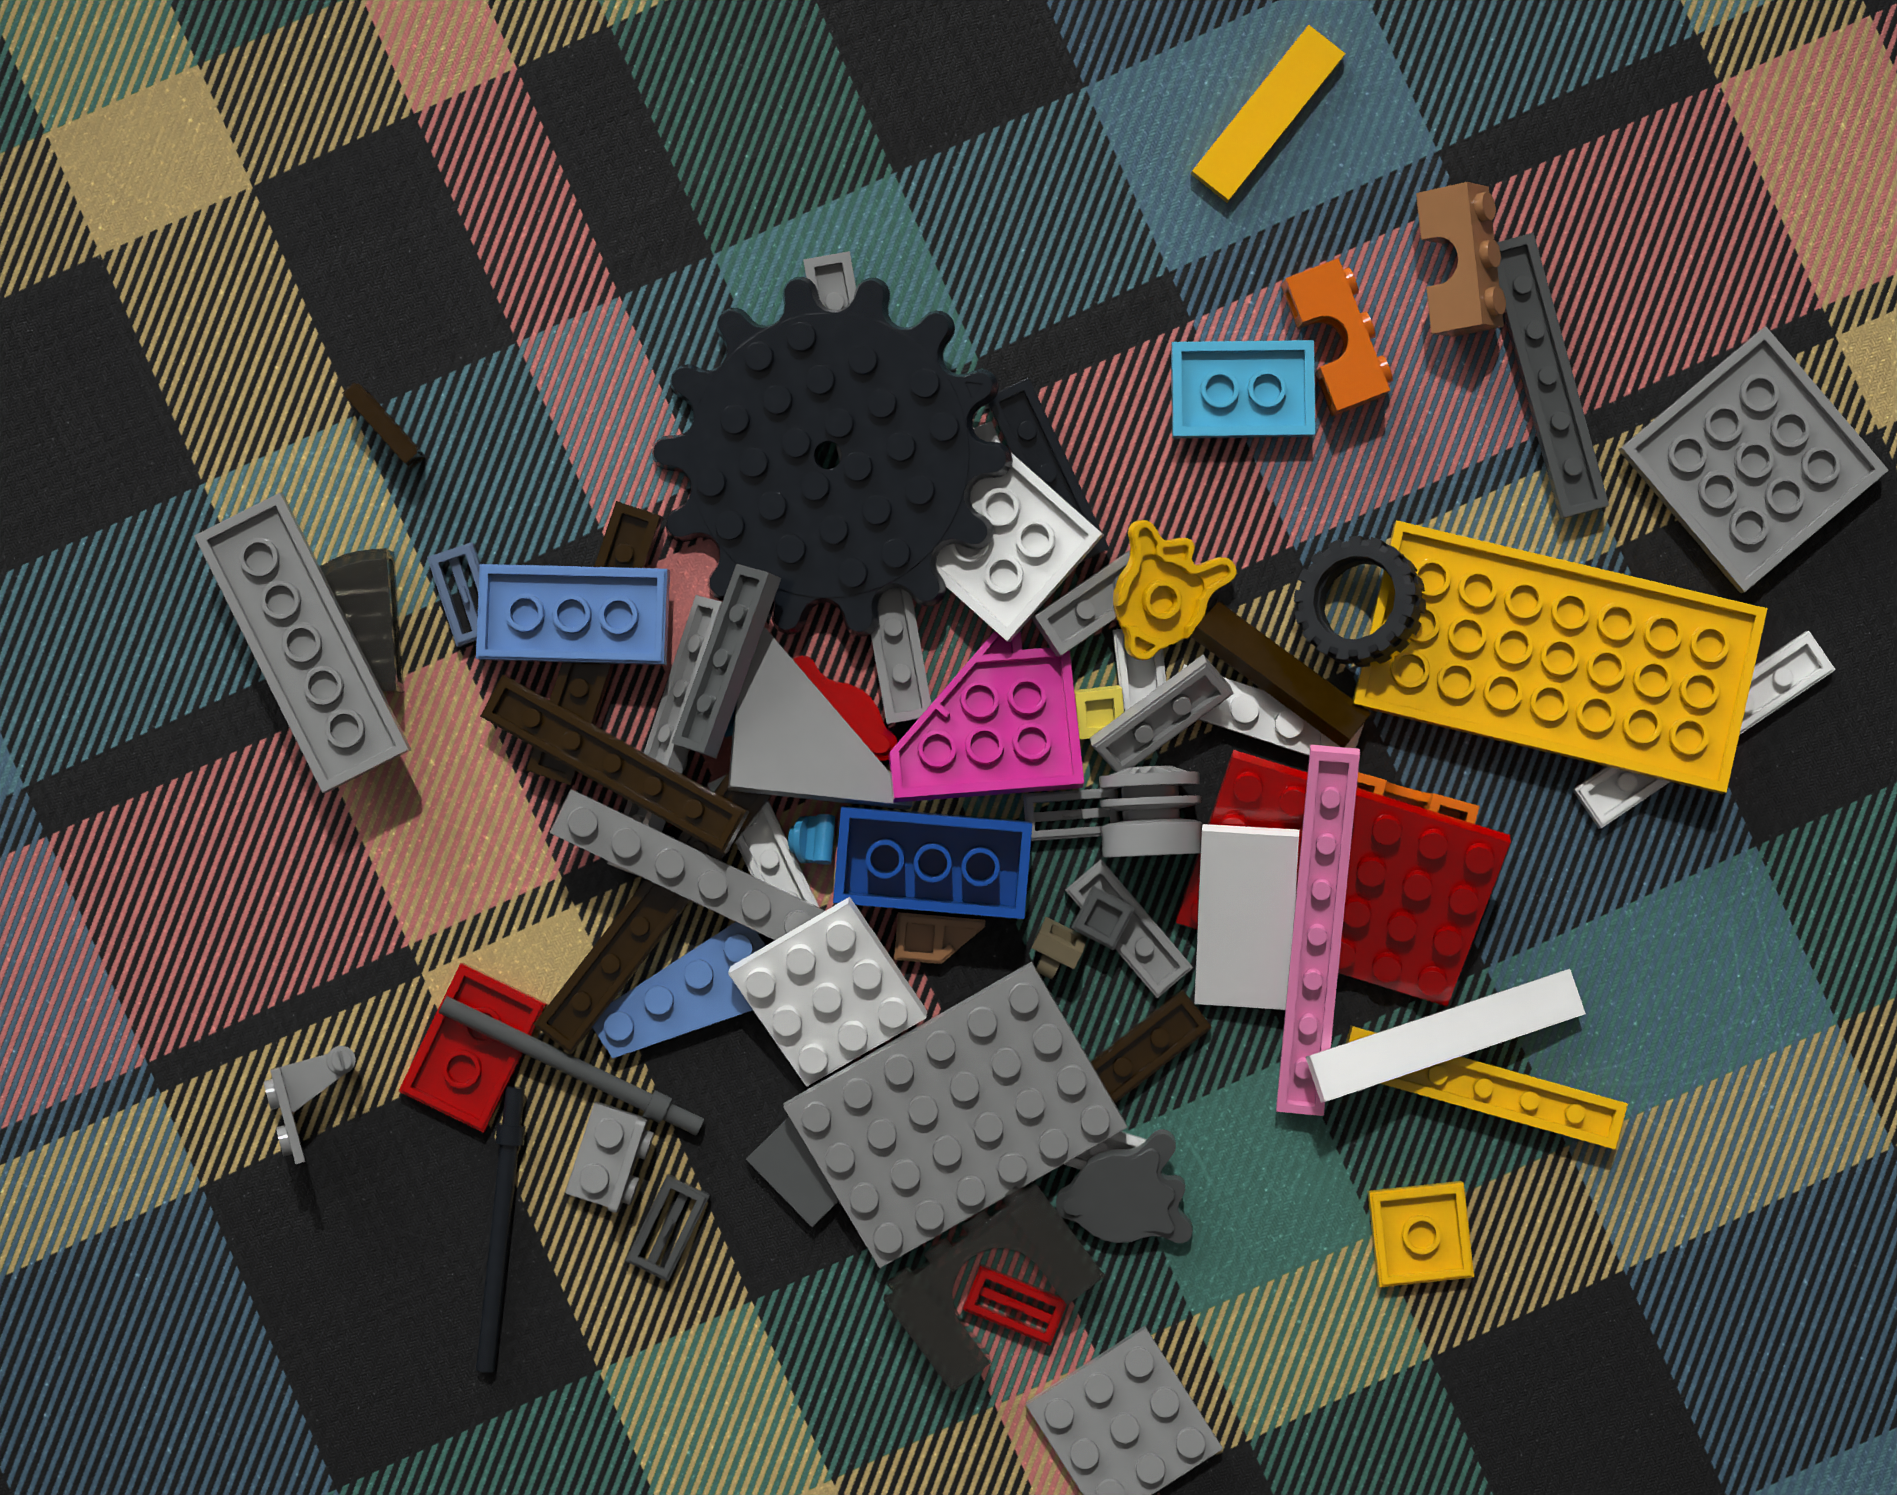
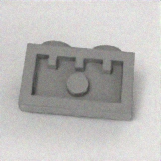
[565,1101,654,1213]

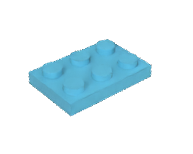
[1171,340,1315,438]

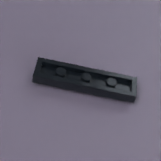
[988,378,1109,564]

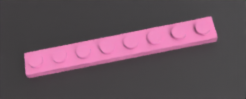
[1276,745,1360,1116]

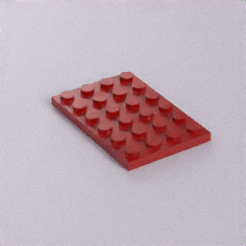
[1176,750,1511,1006]

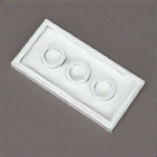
[1194,824,1299,1010]

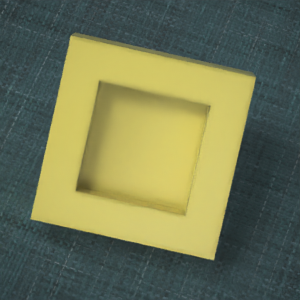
[1074,685,1124,740]

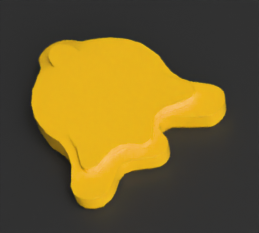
[1113,520,1237,660]

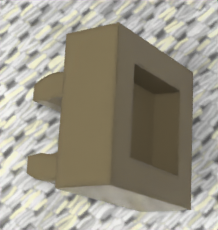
[1031,917,1088,979]

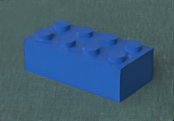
[833,806,1032,919]

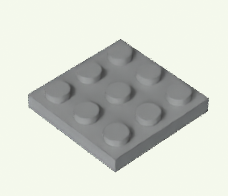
[1026,1326,1223,1495]

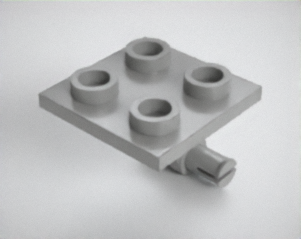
[263,1046,356,1164]

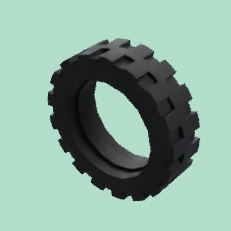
[1294,536,1426,667]

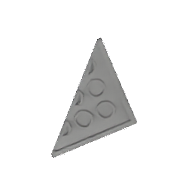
[728,627,912,810]

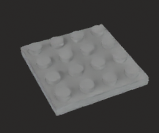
[1618,326,1889,593]

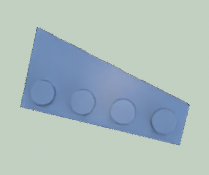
[592,922,766,1059]

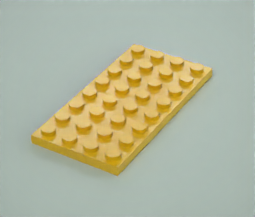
[1353,520,1768,794]

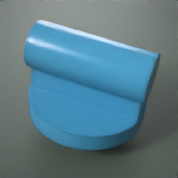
[788,814,835,865]

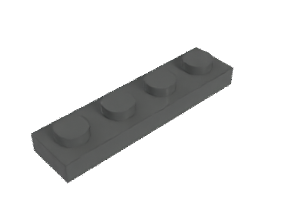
[672,564,781,758]

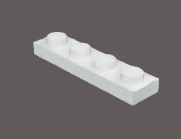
[1182,664,1364,756]

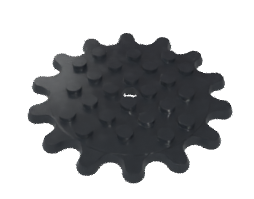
[652,277,1013,637]

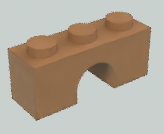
[1416,182,1506,337]

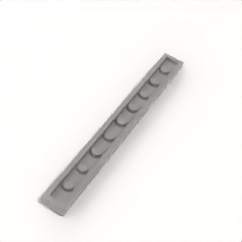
[803,251,931,725]

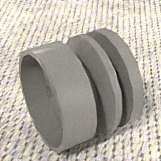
[1099,766,1202,857]

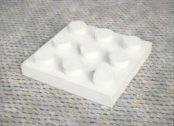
[936,440,1104,642]
[728,897,927,1087]

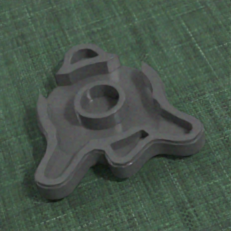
[1056,1129,1193,1243]

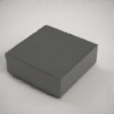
[1071,886,1135,950]

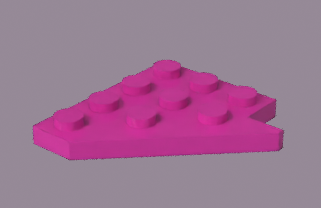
[889,631,1084,803]

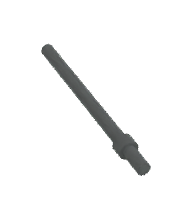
[438,996,704,1136]

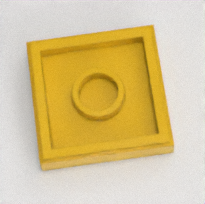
[1367,1181,1474,1287]

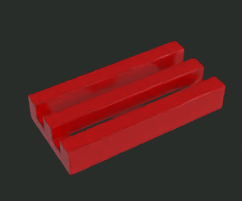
[962,1264,1068,1346]

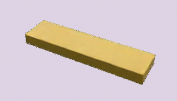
[1191,25,1346,203]

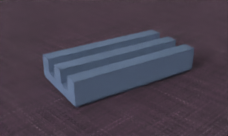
[427,542,481,647]

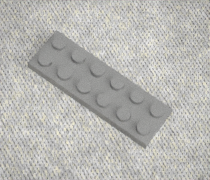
[194,493,411,793]

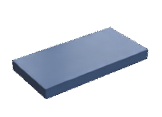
[476,564,670,665]

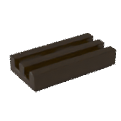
[342,382,425,469]

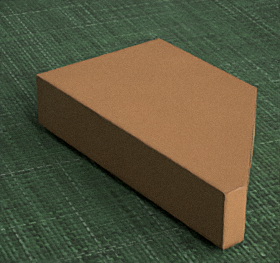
[894,912,985,964]

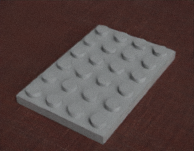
[783,961,1128,1268]

